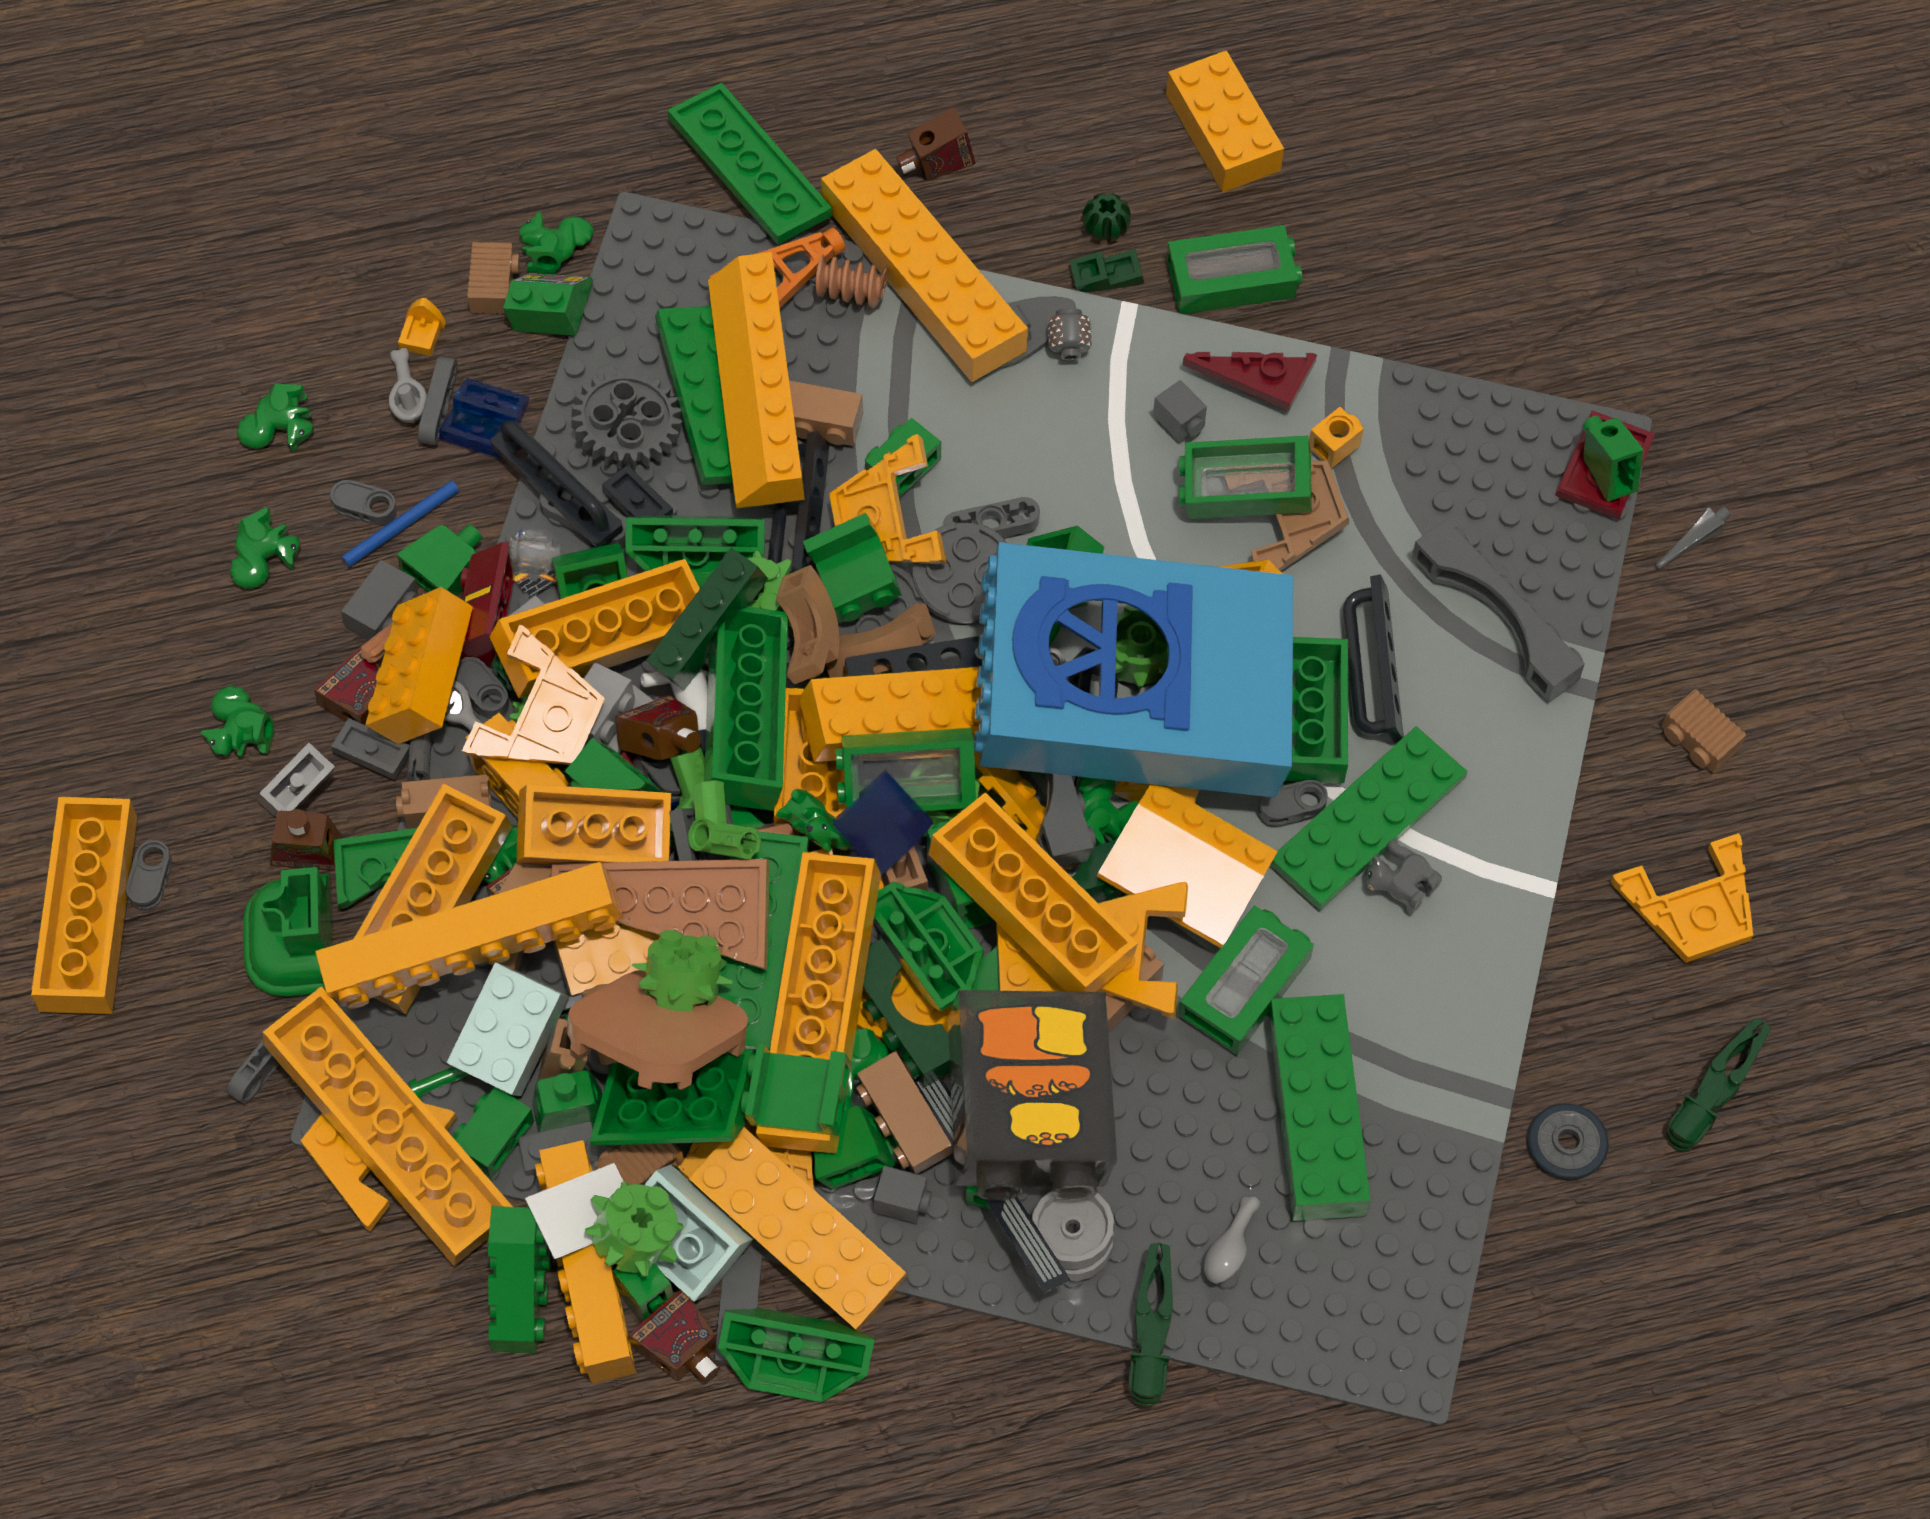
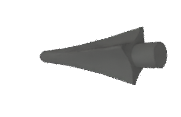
[1655,506,1731,569]

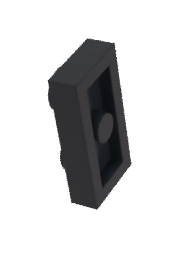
[602,464,673,517]

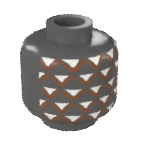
[1048,308,1092,360]

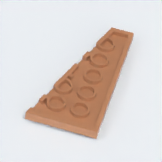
[551,859,770,971]

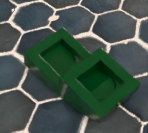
[1069,249,1145,291]

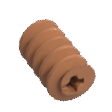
[815,254,889,308]

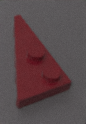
[1183,352,1317,411]

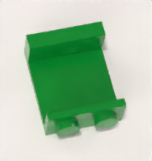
[803,513,902,624]
[741,1043,852,1136]

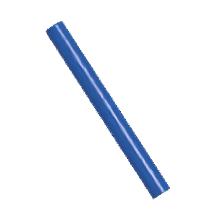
[341,480,459,568]

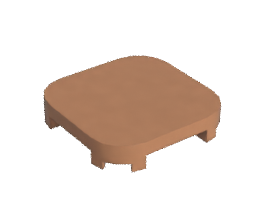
[567,970,748,1090]

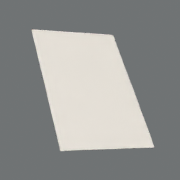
[525,1163,623,1259]

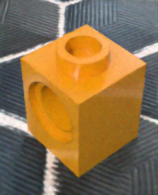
[1309,407,1364,469]

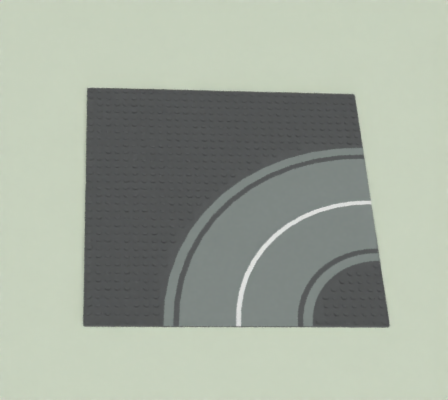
[291,192,1652,1426]

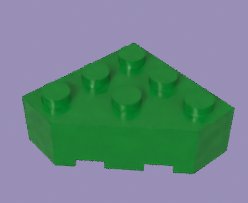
[488,1206,552,1353]

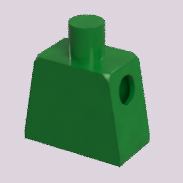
[1582,416,1643,502]
[397,524,483,597]
[532,1070,602,1133]
[814,1095,895,1190]

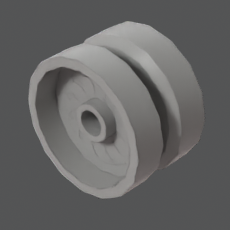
[1032,1185,1114,1282]

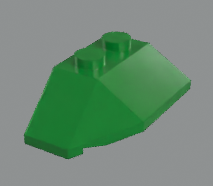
[625,515,765,587]
[873,882,984,1012]
[718,1308,875,1402]

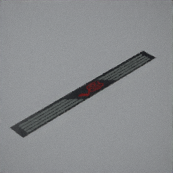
[913,1078,1071,1293]

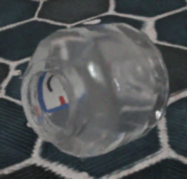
[509,529,560,575]

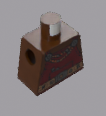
[896,107,976,180]
[314,645,380,725]
[615,695,701,760]
[270,809,343,871]
[628,1289,720,1383]

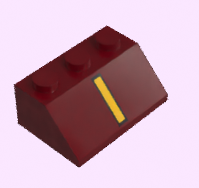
[459,542,515,667]

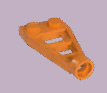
[709,227,846,309]

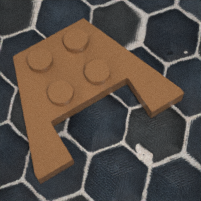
[1222,460,1349,571]

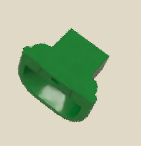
[243,867,333,997]

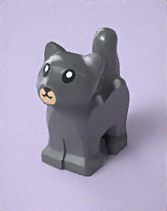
[1366,840,1442,915]

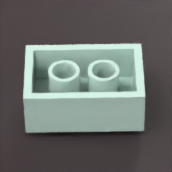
[447,962,569,1096]
[645,1165,754,1302]

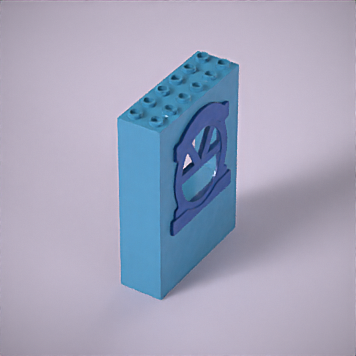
[974,542,1293,798]

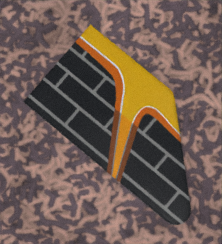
[515,562,556,598]

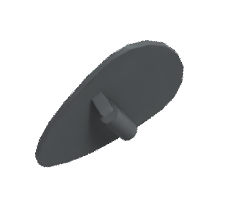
[998,296,1076,368]

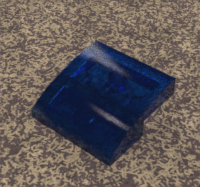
[439,378,529,459]
[832,770,934,875]

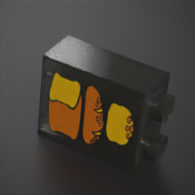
[947,990,1117,1201]

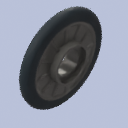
[1528,1103,1609,1179]

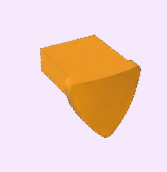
[398,298,446,356]

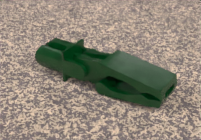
[1666,1018,1771,1152]
[1128,1243,1173,1407]

